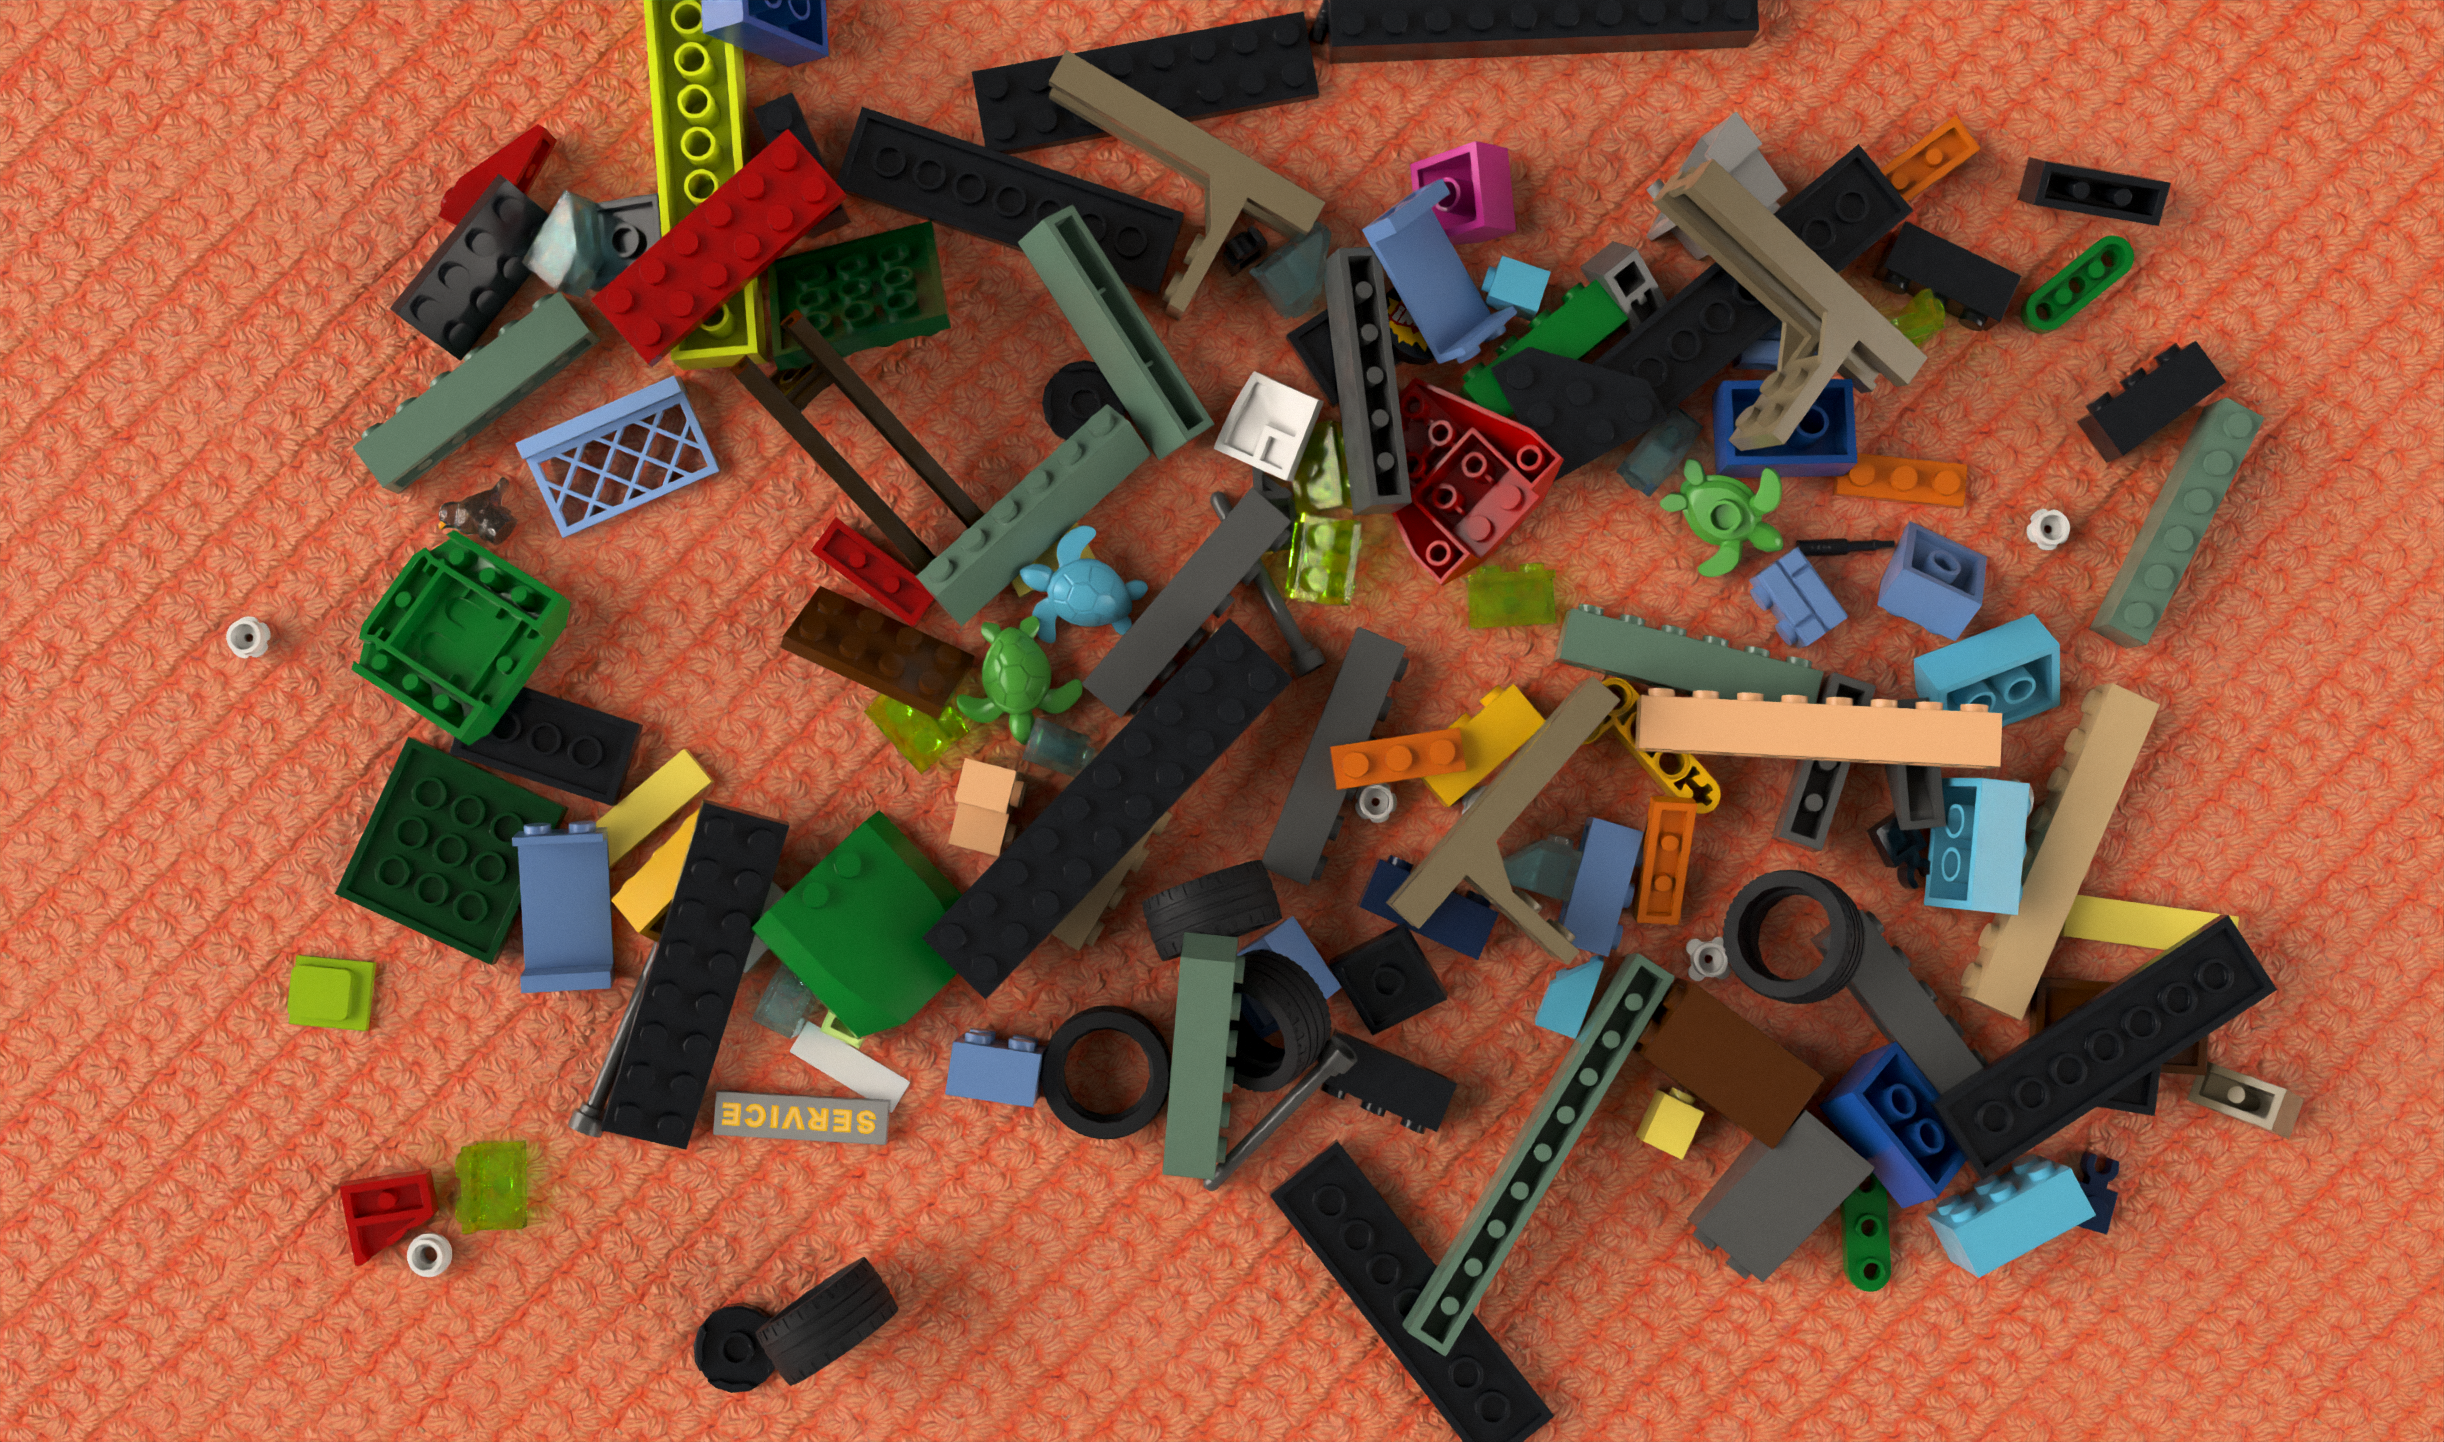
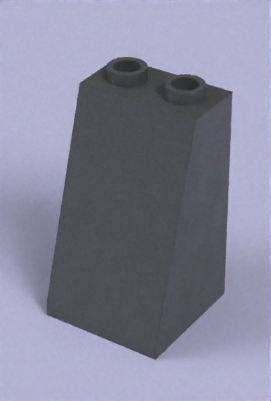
[1687,1109,1875,1283]

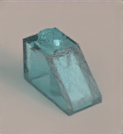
[522,190,604,298]
[1248,221,1331,320]
[1616,406,1703,498]
[1022,717,1095,778]
[1502,834,1583,902]
[751,963,817,1039]

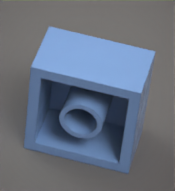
[945,1028,1047,1108]

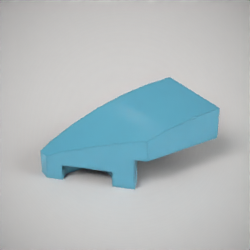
[1535,955,1604,1039]

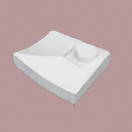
[1213,371,1324,481]

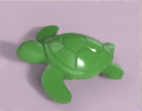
[1660,458,1784,577]
[957,616,1083,745]

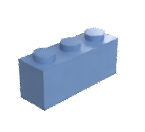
[1558,817,1644,957]

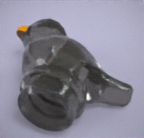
[438,477,517,545]

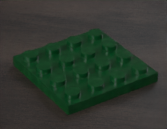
[768,221,951,371]
[335,737,569,965]

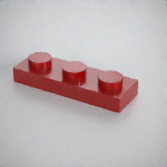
[810,517,936,628]

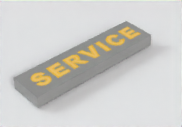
[713,1090,890,1145]

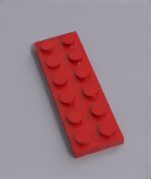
[591,129,848,367]

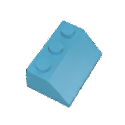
[1914,614,2060,727]

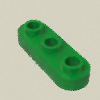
[2021,235,2134,334]
[1840,1172,1891,1292]

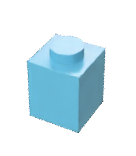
[1481,255,1551,321]

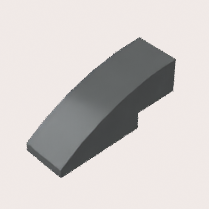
[1885,697,1946,830]

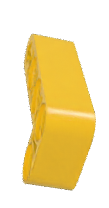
[1581,677,1721,814]

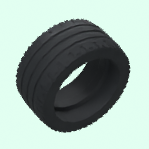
[1142,860,1282,961]
[1723,870,1866,1004]
[1226,950,1331,1092]
[1041,1006,1172,1139]
[755,1257,898,1386]

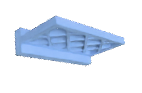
[515,375,721,538]

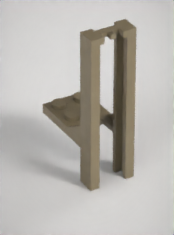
[1049,50,1326,321]
[1652,159,1928,451]
[1385,676,1620,965]

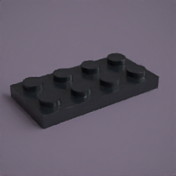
[390,174,567,361]
[449,686,643,806]

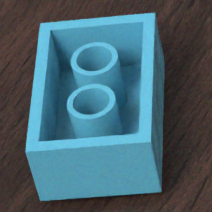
[1924,778,2031,915]
[1926,1154,2096,1278]

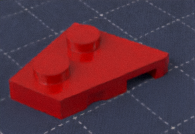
[339,1168,439,1266]

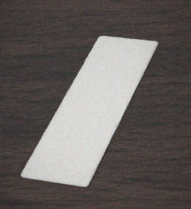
[790,1021,910,1113]

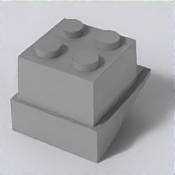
[1646,112,1788,260]

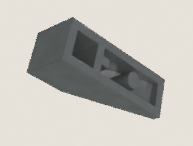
[1580,241,1668,335]

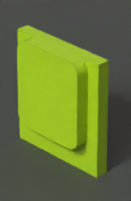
[287,955,376,1031]

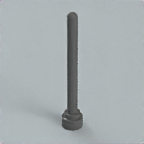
[1210,491,1327,679]
[568,942,657,1138]
[1203,1036,1358,1191]

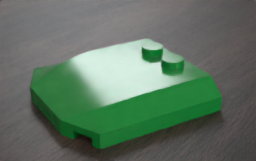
[351,530,571,746]
[751,810,962,1040]

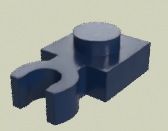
[2077,1152,2119,1235]

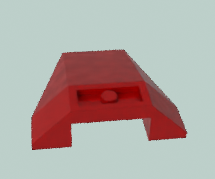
[1391,377,1564,586]

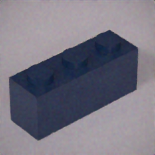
[1357,855,1499,960]

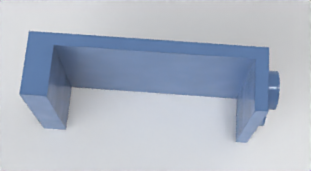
[1362,178,1517,364]
[512,821,615,993]

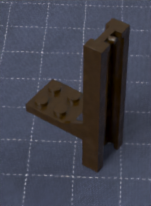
[730,309,984,572]

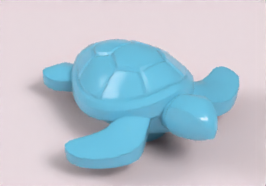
[1020,525,1148,643]

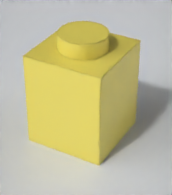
[1635,1087,1705,1160]

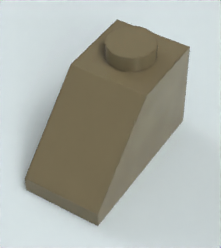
[2187,1061,2304,1140]

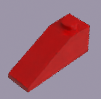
[438,124,557,228]

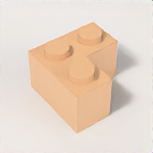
[948,758,1028,856]

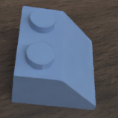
[1877,521,1987,641]
[1237,916,1341,1039]

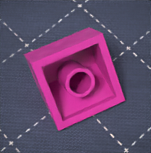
[1410,141,1516,245]

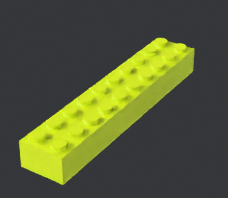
[644,0,768,370]

